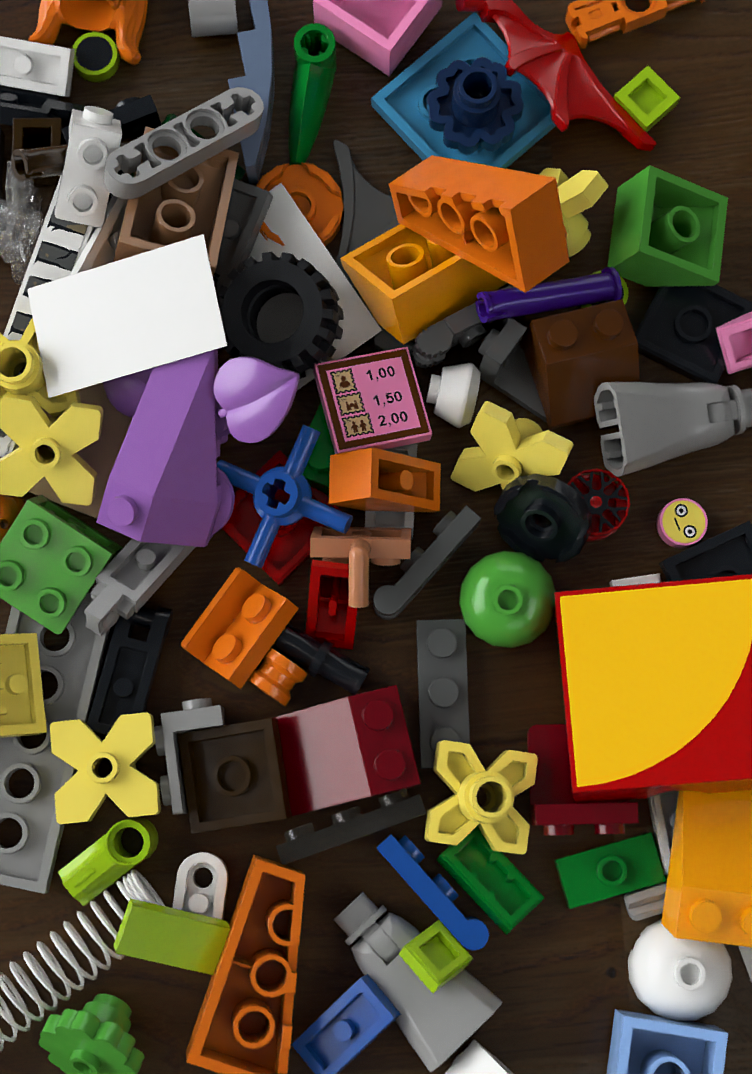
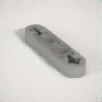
[104,87,264,199]

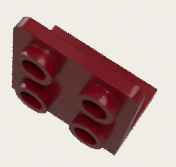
[527,724,639,835]

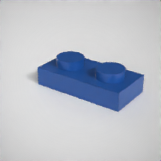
[291,974,401,1074]

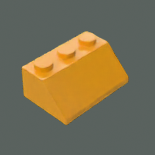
[340,224,507,345]

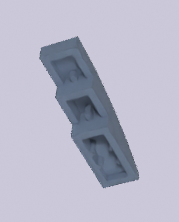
[228,0,275,185]

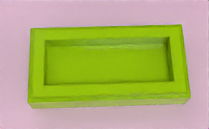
[113,898,231,975]

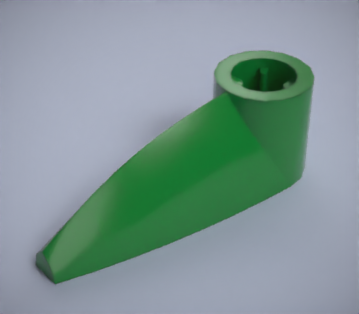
[288,24,336,165]

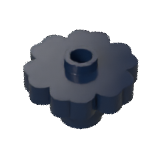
[427,57,524,155]

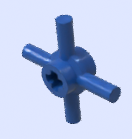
[217,425,353,568]

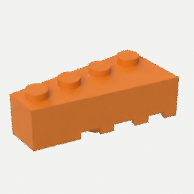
[389,155,570,293]
[186,854,305,1074]

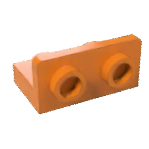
[181,567,299,689]

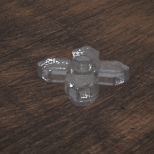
[0,161,44,285]

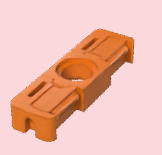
[565,0,705,49]

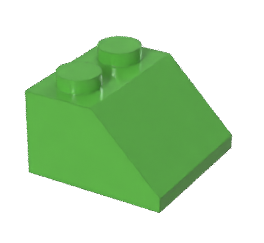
[607,165,728,287]

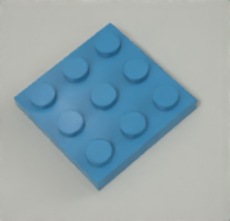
[371,12,556,169]

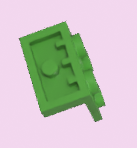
[0,495,123,634]

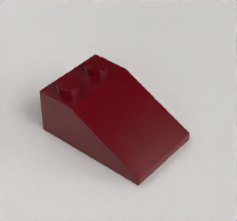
[274,685,421,816]

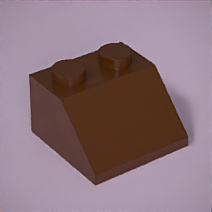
[521,299,640,430]

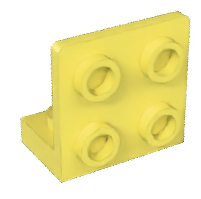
[0,633,47,738]

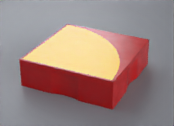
[554,574,752,804]

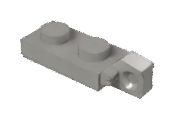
[84,538,195,636]

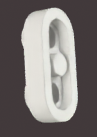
[172,852,229,920]

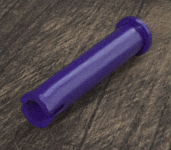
[476,267,622,323]

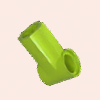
[58,817,159,906]

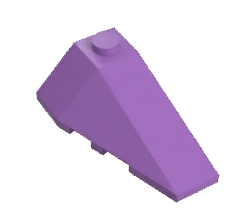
[96,349,221,547]

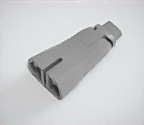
[594,382,752,477]
[334,892,502,1072]

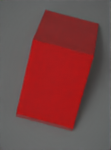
[306,559,358,650]

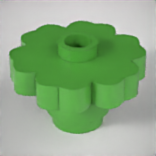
[38,994,145,1074]

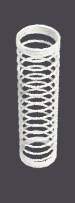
[0,870,165,1052]

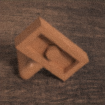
[310,526,412,608]

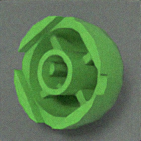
[459,551,556,648]

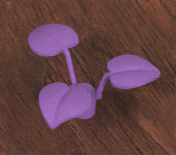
[103,356,300,541]

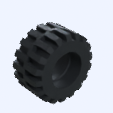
[217,252,344,379]

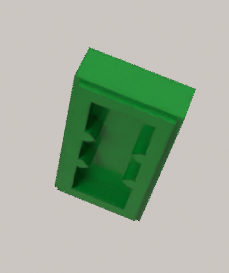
[437,826,545,935]
[554,832,666,909]

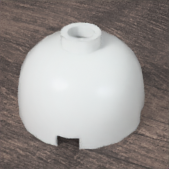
[628,919,732,1021]

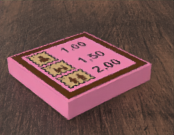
[313,347,432,454]

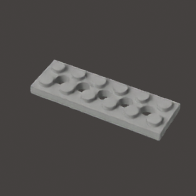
[0,593,111,894]

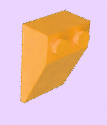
[661,790,752,947]

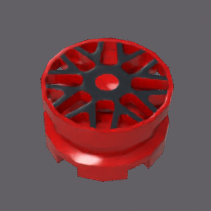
[568,468,630,542]

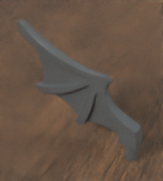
[332,140,416,360]

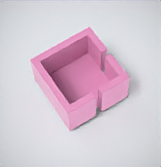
[313,0,443,76]

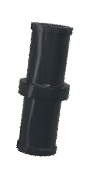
[271,623,370,695]

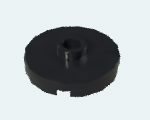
[494,474,592,563]

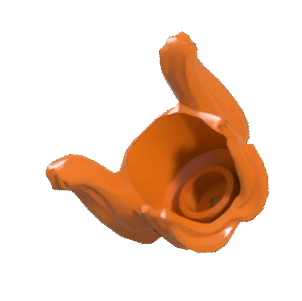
[29,0,148,66]

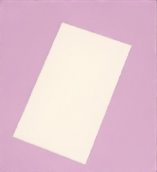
[214,183,382,390]
[27,234,227,398]

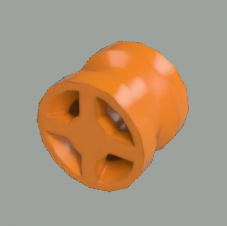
[247,648,308,707]

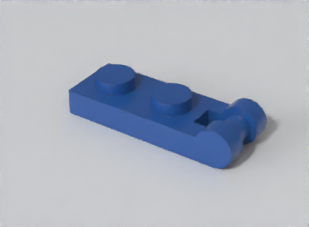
[376,834,489,951]

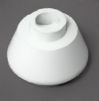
[426,363,481,428]

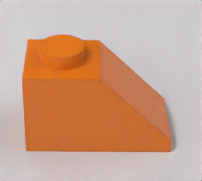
[329,447,441,512]

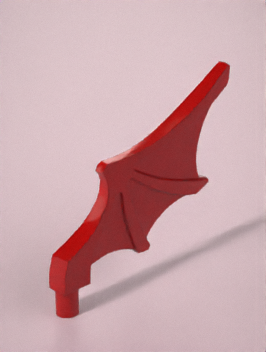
[455,0,656,151]

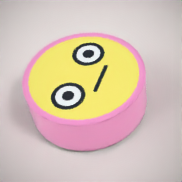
[656,498,708,549]

